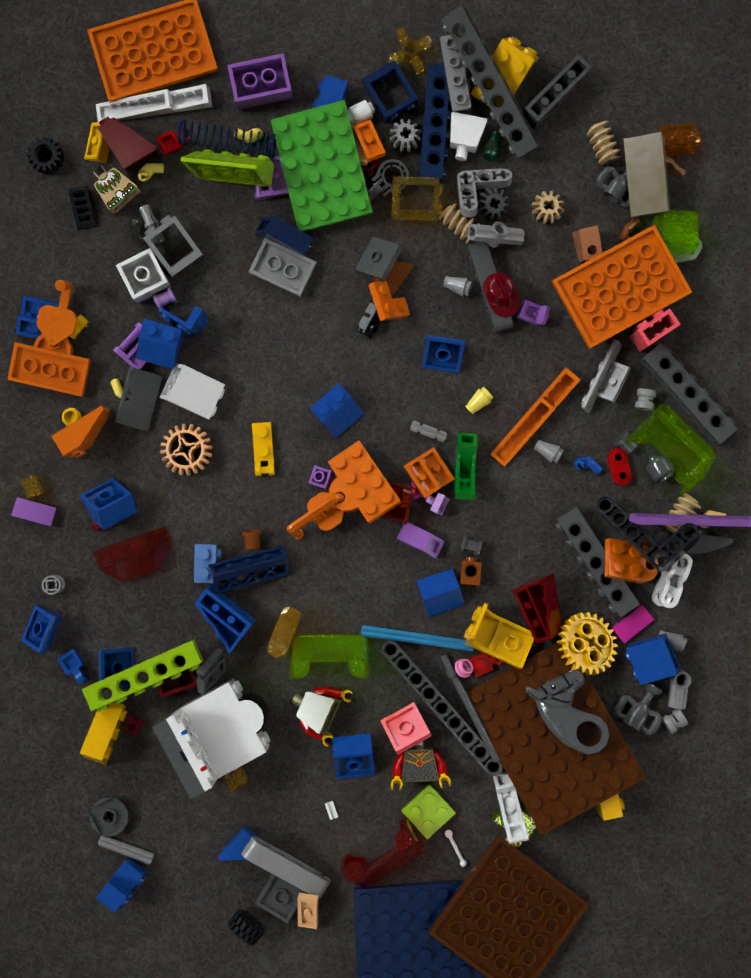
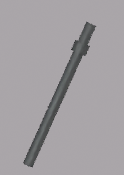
[440,654,500,763]

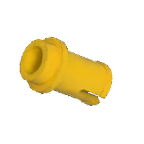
[70,314,89,339]

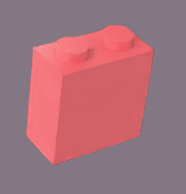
[629,309,681,352]

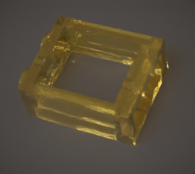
[392,176,443,221]

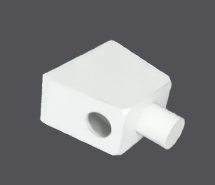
[449,112,487,161]

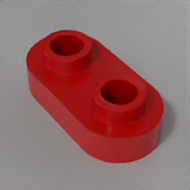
[607,448,632,486]

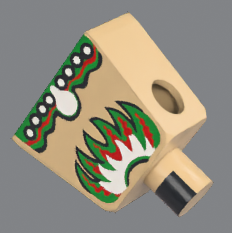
[94,166,141,215]

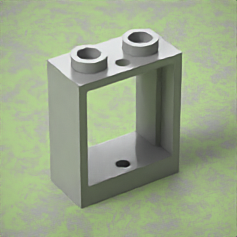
[143,215,203,277]

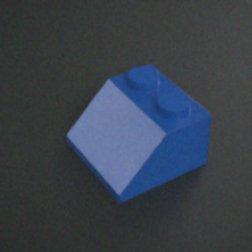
[137,319,185,370]
[310,383,365,439]
[79,478,137,530]
[332,734,375,779]

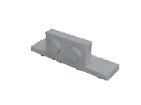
[440,34,471,112]
[581,339,631,414]

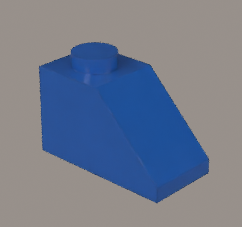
[217,825,259,861]

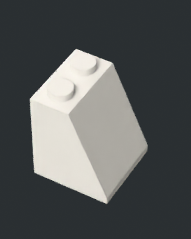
[160,363,225,419]

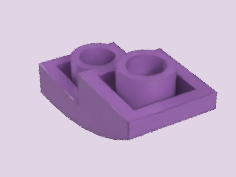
[308,465,345,496]
[11,497,56,526]

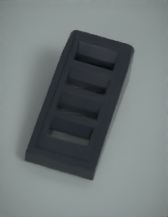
[68,186,97,230]

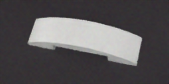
[493,770,529,844]

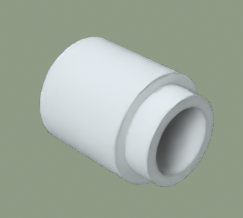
[347,100,375,126]

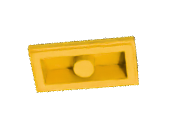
[84,122,110,163]

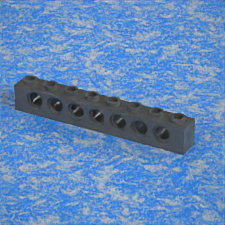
[442,5,541,158]

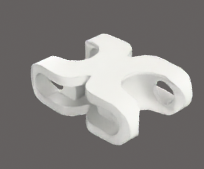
[652,554,693,608]

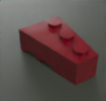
[512,573,562,643]

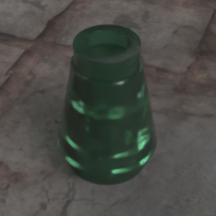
[482,131,502,162]

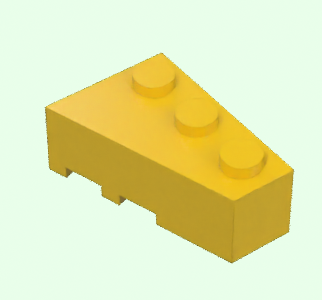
[80,701,128,765]

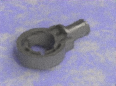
[367,159,409,202]

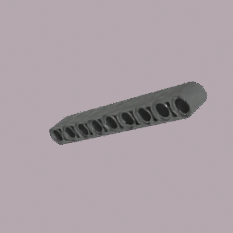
[382,640,502,776]

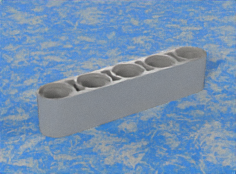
[241,836,331,899]

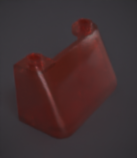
[341,816,424,887]

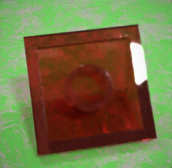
[380,480,416,525]

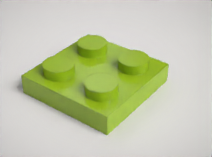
[401,783,456,840]

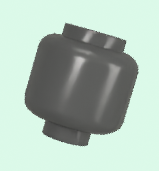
[646,454,675,484]

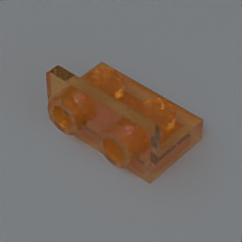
[657,123,700,156]

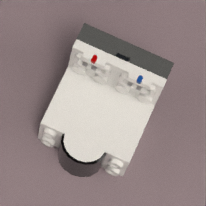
[152,678,271,799]

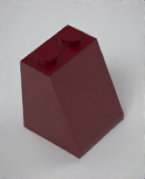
[97,116,157,171]

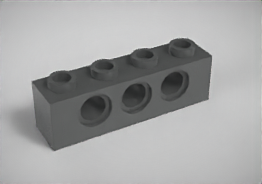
[523,54,592,129]

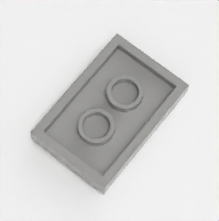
[249,238,317,298]

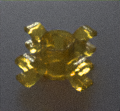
[388,27,432,75]

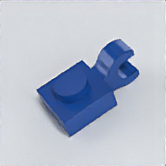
[57,648,89,684]

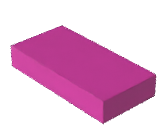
[611,604,654,643]

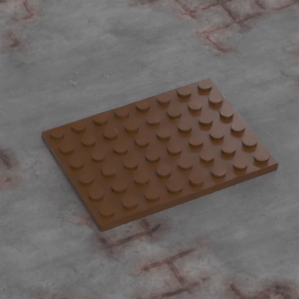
[467,643,646,836]

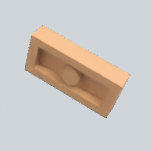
[297,892,319,929]

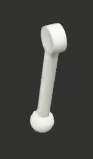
[445,830,467,867]

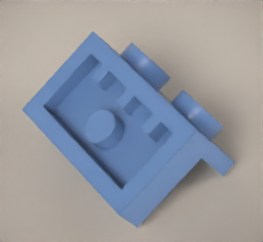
[194,544,222,583]

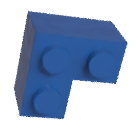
[96,857,146,913]

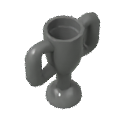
[596,166,630,209]
[614,683,663,735]

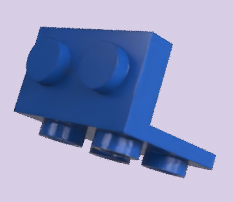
[158,306,209,336]

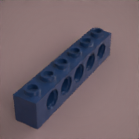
[419,63,451,183]

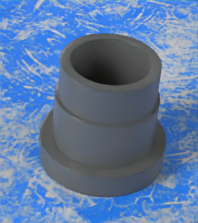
[613,430,638,454]

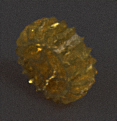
[267,606,302,659]

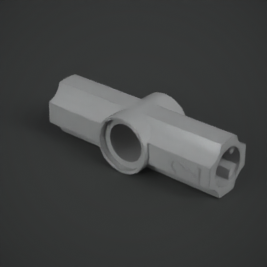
[467,222,525,248]

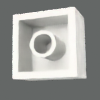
[116,248,171,304]

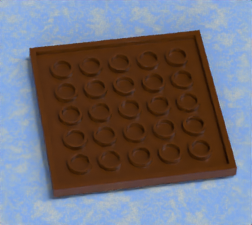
[428,834,589,978]

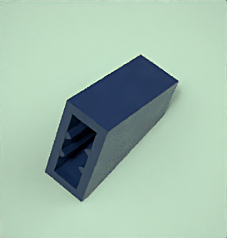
[255,215,313,255]

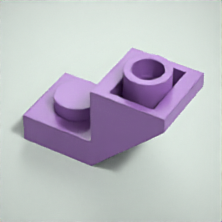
[397,522,445,558]

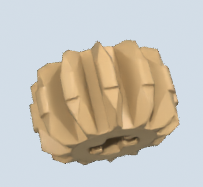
[532,191,564,224]

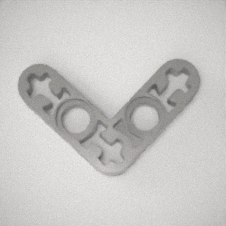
[457,169,512,218]

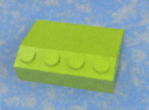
[181,149,275,187]

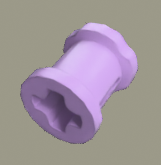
[152,287,177,309]

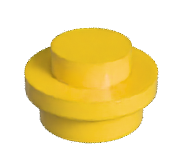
[62,408,82,426]

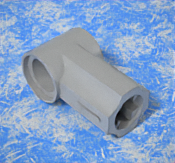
[668,669,691,709]

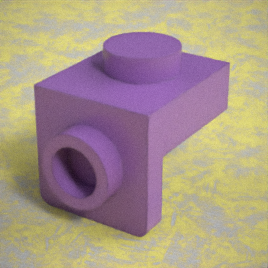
[516,299,550,325]

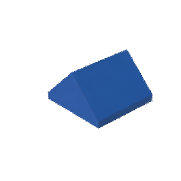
[422,335,465,373]
[416,569,465,617]
[21,605,63,654]
[99,647,135,690]

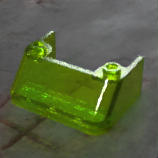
[626,403,716,496]

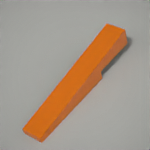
[490,367,581,467]

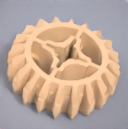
[160,424,213,476]

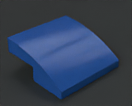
[15,295,59,339]

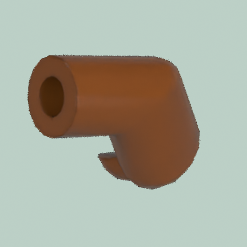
[619,218,641,242]

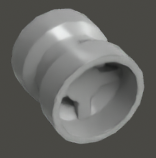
[635,388,657,411]
[42,575,66,595]
[662,709,689,734]

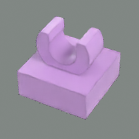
[425,493,450,516]

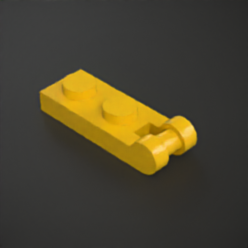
[252,422,275,477]

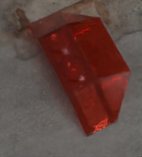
[93,527,172,582]

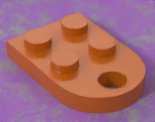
[605,538,659,583]

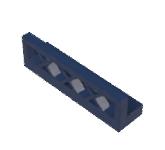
[208,546,290,594]

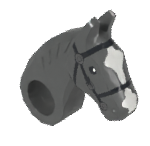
[525,670,609,756]

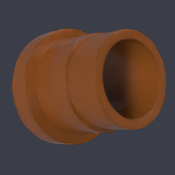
[242,529,261,549]

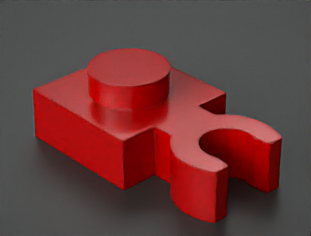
[156,128,190,157]
[468,653,504,677]

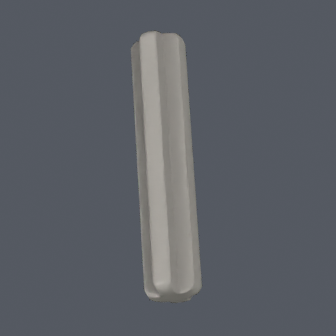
[98,835,154,865]

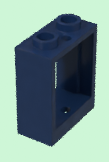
[362,60,418,124]

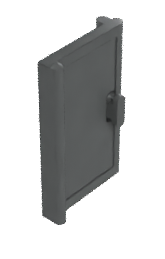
[115,367,163,432]

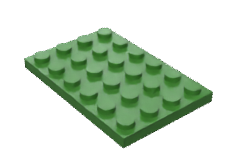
[271,100,373,232]

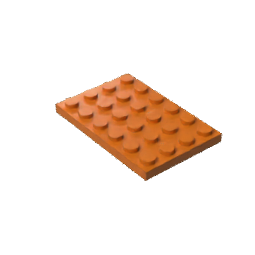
[87,0,218,103]
[552,225,692,349]

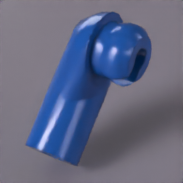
[575,456,603,475]

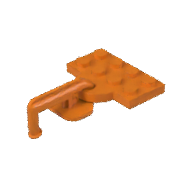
[7,280,91,397]
[286,440,402,539]

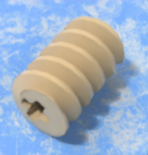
[587,120,621,166]
[438,203,480,245]
[662,492,701,533]

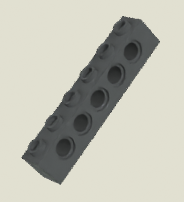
[640,343,738,446]
[555,507,640,617]

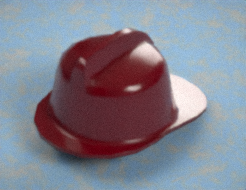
[483,273,520,317]

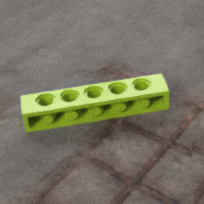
[82,639,204,712]

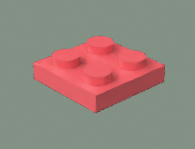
[380,702,432,755]

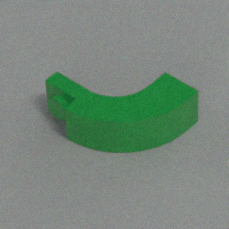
[454,433,478,500]

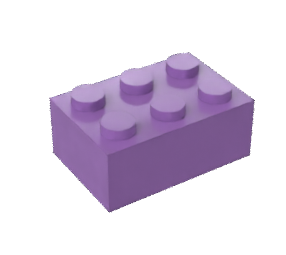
[227,53,293,110]

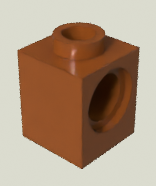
[459,557,482,586]

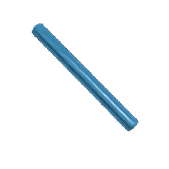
[361,625,474,651]

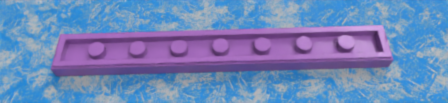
[629,513,751,527]

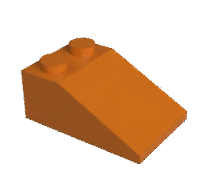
[51,406,112,459]

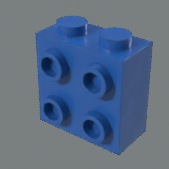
[626,633,680,685]

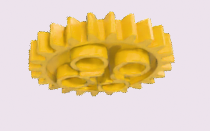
[557,612,618,676]

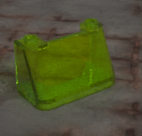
[290,634,369,678]

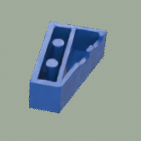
[195,584,257,654]

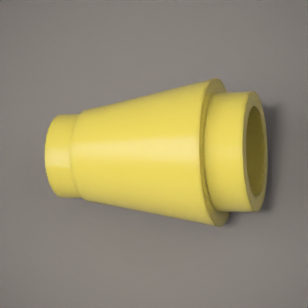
[465,386,494,414]

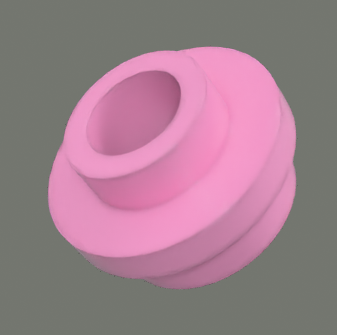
[455,659,473,678]

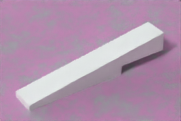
[96,84,213,122]

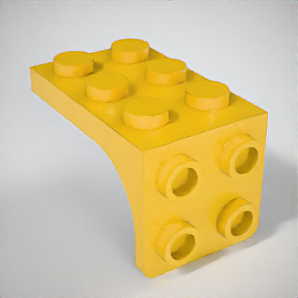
[471,36,539,107]
[464,603,534,669]

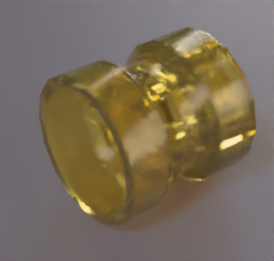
[20,475,45,500]
[223,766,250,793]

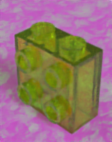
[652,209,699,255]

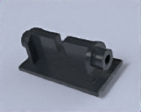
[357,300,380,339]

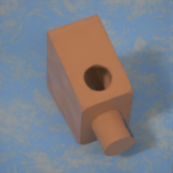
[572,225,602,262]

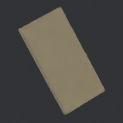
[624,132,670,217]

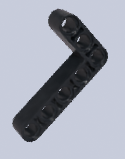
[596,496,700,572]

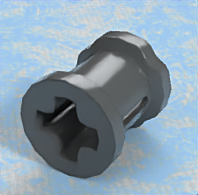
[459,535,483,557]

